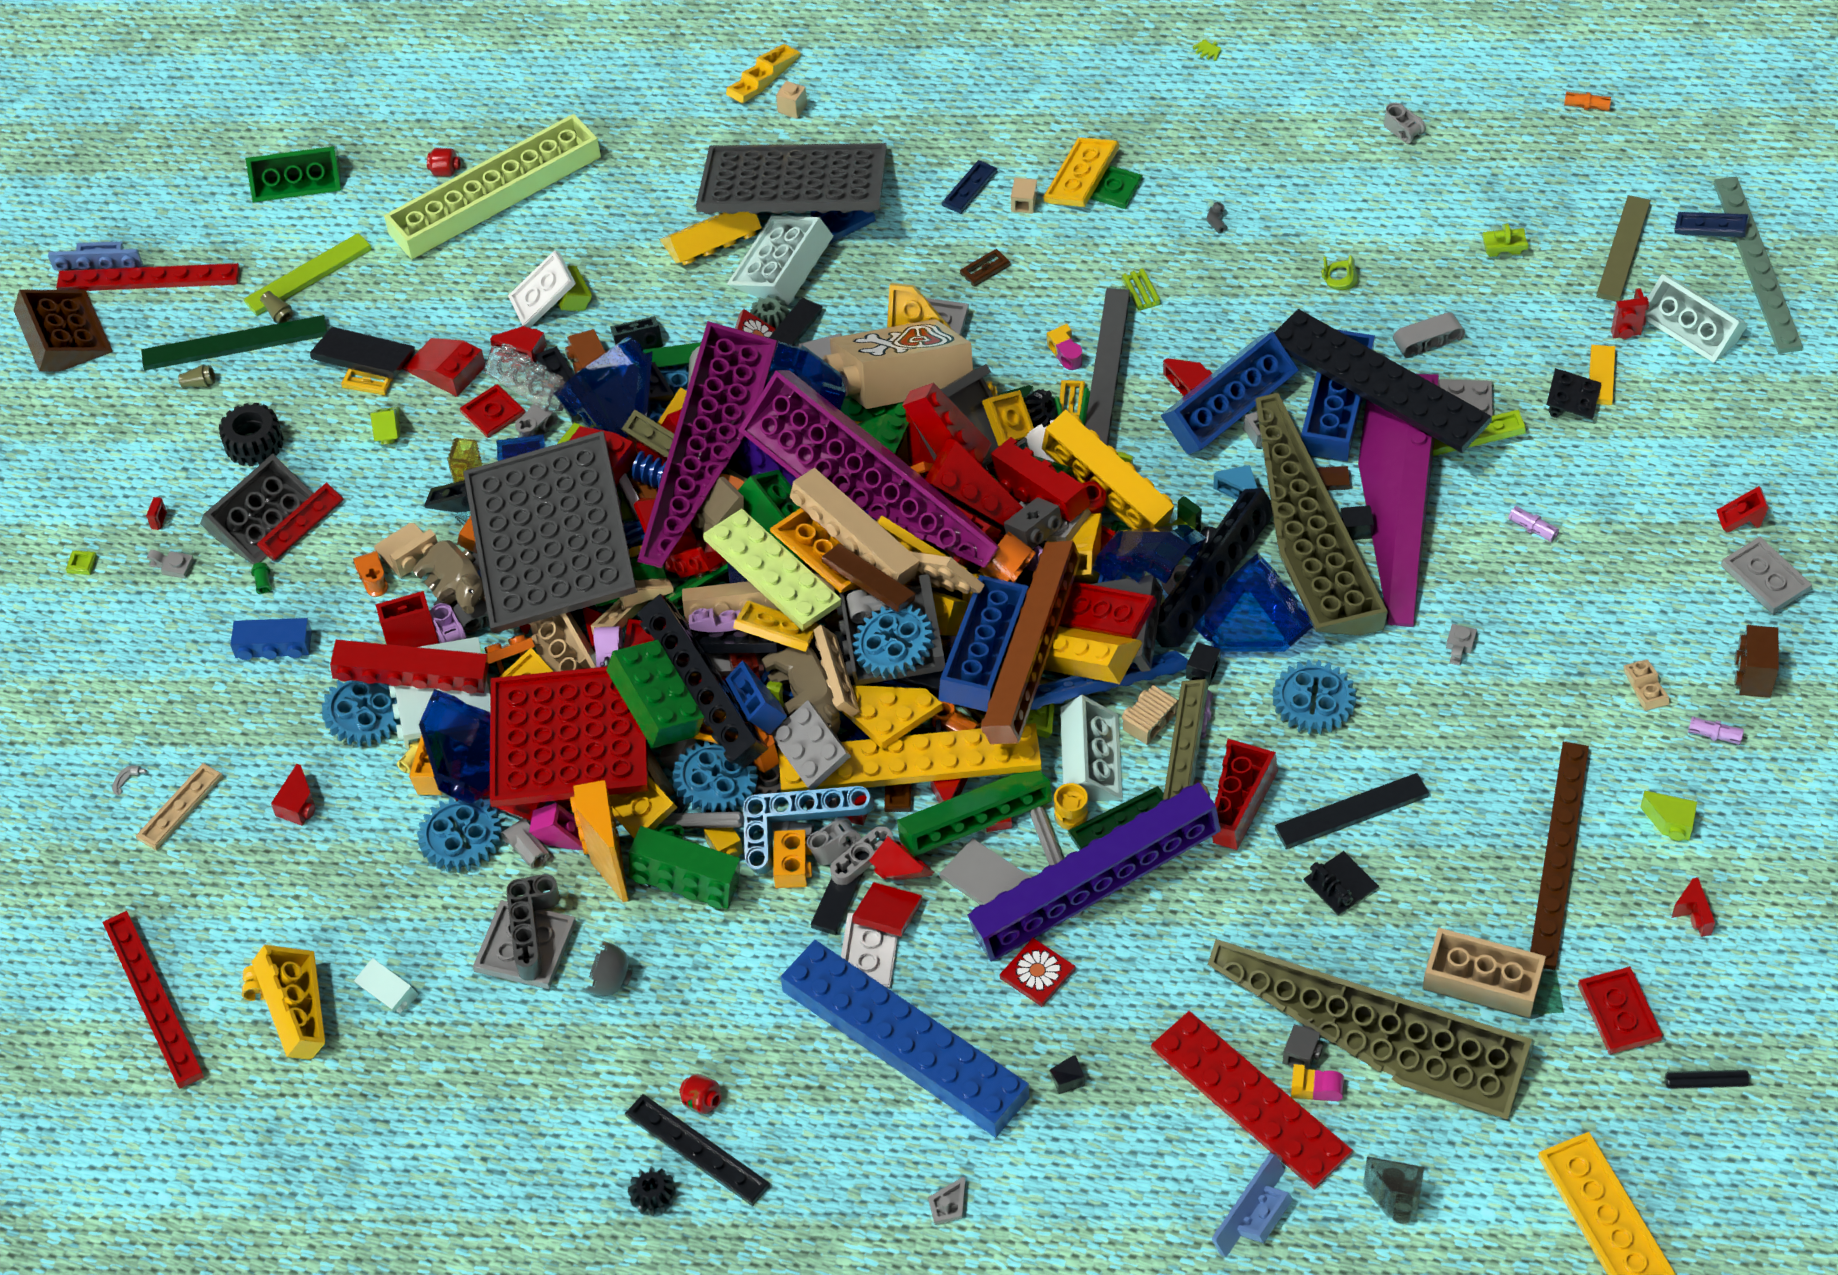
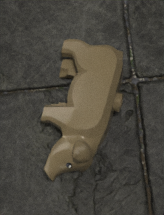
[412,540,486,614]
[762,646,841,735]

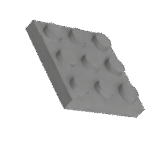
[473,900,577,989]

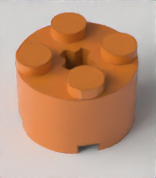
[978,531,1036,582]

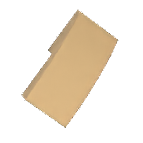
[1623,659,1669,711]

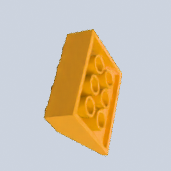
[770,508,860,593]
[570,780,628,902]

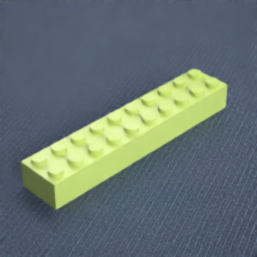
[384,114,601,260]

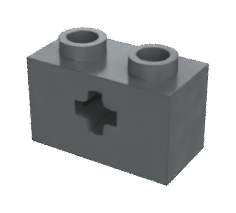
[1004,497,1063,550]

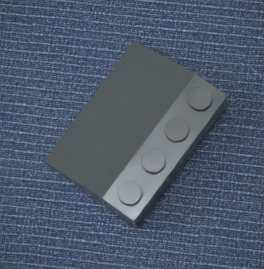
[200,454,313,565]

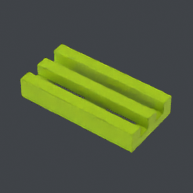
[1122,268,1160,311]

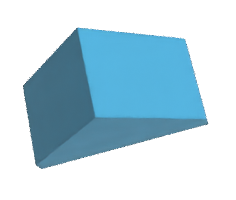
[1213,465,1257,500]

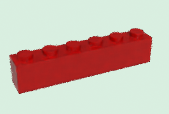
[330,639,489,694]

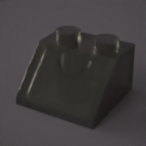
[1363,1156,1424,1224]

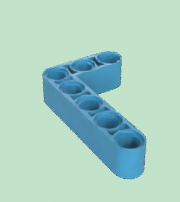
[743,786,874,874]

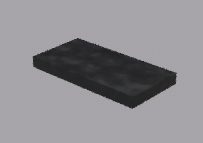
[310,327,415,379]

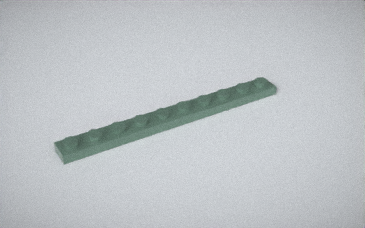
[1714,176,1803,354]

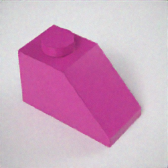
[529,803,583,850]

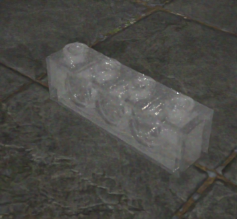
[483,344,571,411]

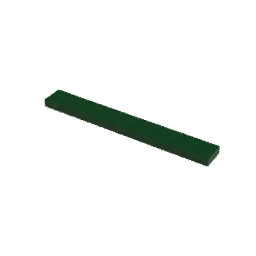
[141,315,327,371]

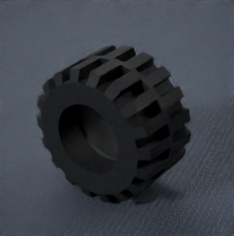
[219,403,284,466]

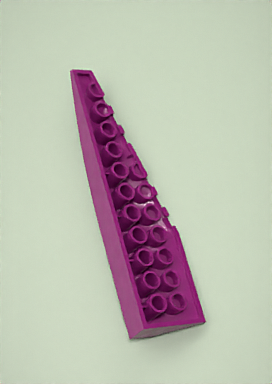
[739,370,999,568]

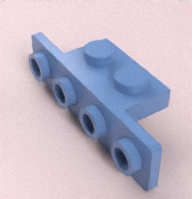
[48,241,143,270]
[1212,1153,1293,1257]

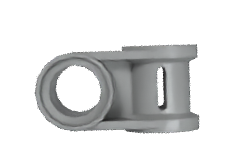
[1384,102,1426,144]
[515,403,558,447]
[807,817,861,865]

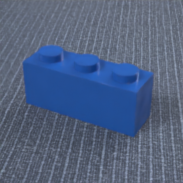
[230,618,312,660]

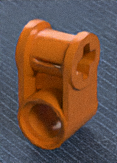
[353,551,388,597]

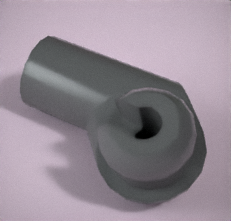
[1206,202,1227,234]

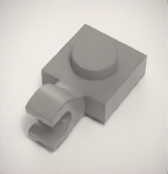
[147,550,194,579]
[1446,624,1477,666]

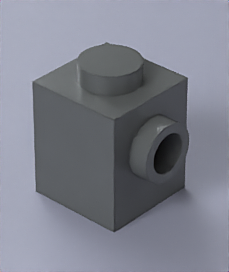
[1282,1024,1323,1069]

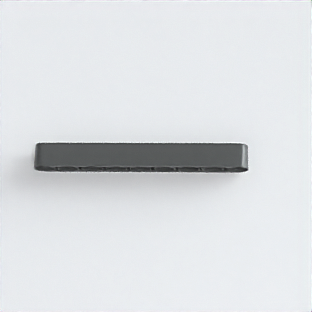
[1085,288,1130,445]

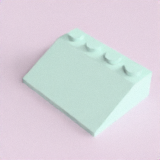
[727,216,833,305]

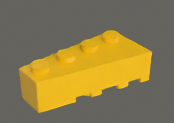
[251,945,325,1060]

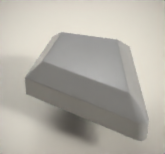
[928,1177,966,1225]

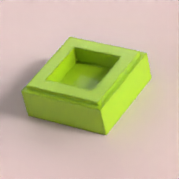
[65,550,97,575]

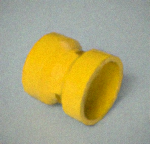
[242,965,265,1001]

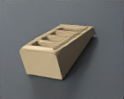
[620,578,673,607]

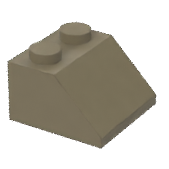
[694,477,744,533]

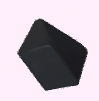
[1049,1055,1085,1094]

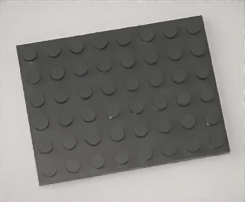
[696,143,887,214]
[463,431,638,634]

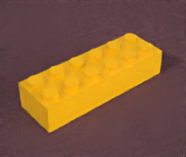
[1041,410,1175,541]

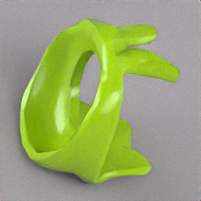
[1321,255,1359,290]

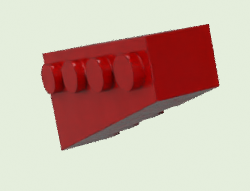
[902,382,992,465]

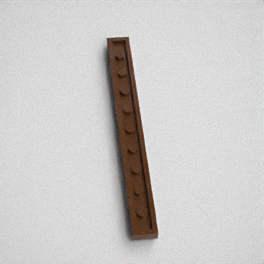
[1530,742,1589,970]

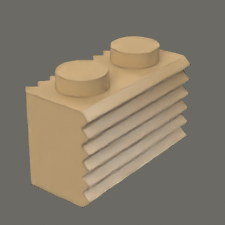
[1122,685,1179,745]

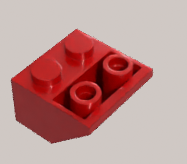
[375,591,439,647]

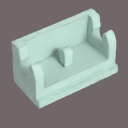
[354,958,419,1013]

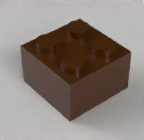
[1734,625,1779,698]

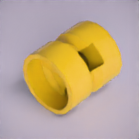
[1054,783,1088,830]

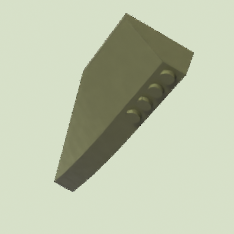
[1255,393,1388,636]
[1208,939,1535,1120]

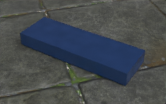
[942,160,997,214]
[1674,212,1749,237]

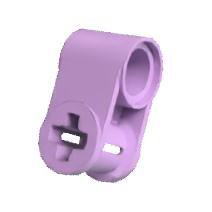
[430,603,467,643]
[594,626,623,667]

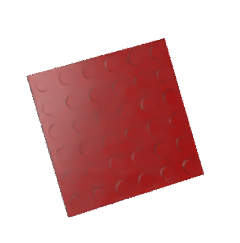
[490,666,648,807]

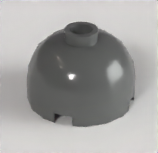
[585,940,633,996]

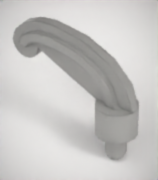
[112,765,147,795]

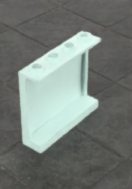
[389,637,491,749]

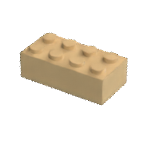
[1422,927,1546,1018]

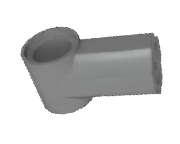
[846,590,890,624]
[501,818,550,869]

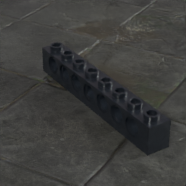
[1156,488,1273,647]
[637,594,768,769]

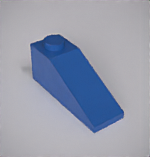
[726,661,787,734]

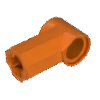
[931,699,981,732]

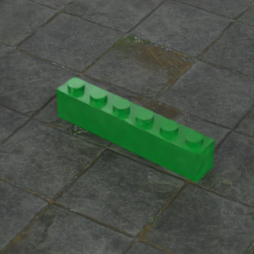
[897,771,1052,857]

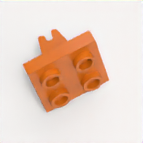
[482,634,535,676]

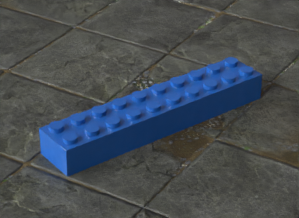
[780,939,1030,1138]

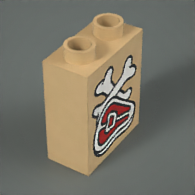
[822,319,973,409]

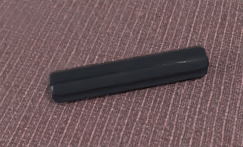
[1665,1070,1749,1088]

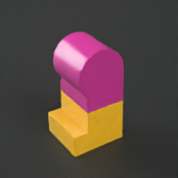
[1047,324,1082,370]
[1291,1064,1344,1102]

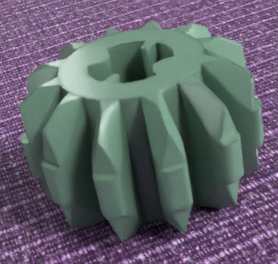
[750,295,789,329]

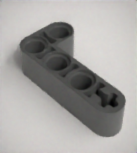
[506,874,560,981]

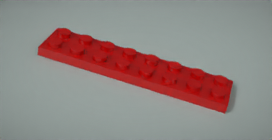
[1151,1011,1353,1190]

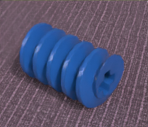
[632,451,666,489]

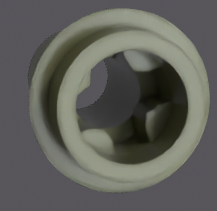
[260,291,293,323]
[178,364,216,388]

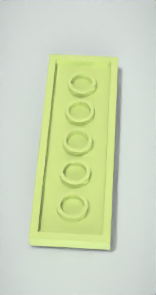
[703,509,841,631]

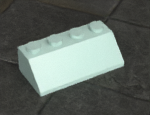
[1645,274,1748,363]
[1060,695,1122,801]

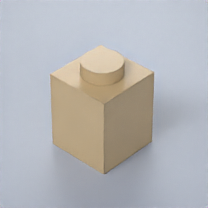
[776,81,807,119]
[1011,178,1037,214]

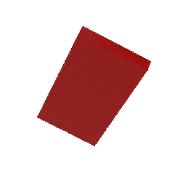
[1059,581,1157,639]

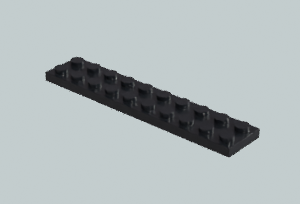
[1274,309,1492,453]

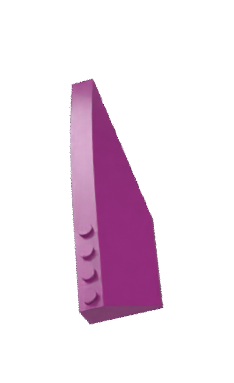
[637,321,777,568]
[1358,374,1440,627]

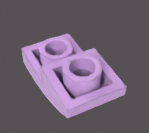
[689,608,740,632]

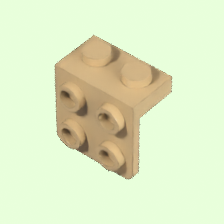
[374,523,438,578]

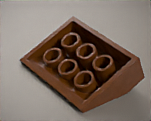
[13,289,112,372]

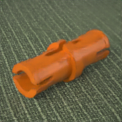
[1564,91,1611,111]

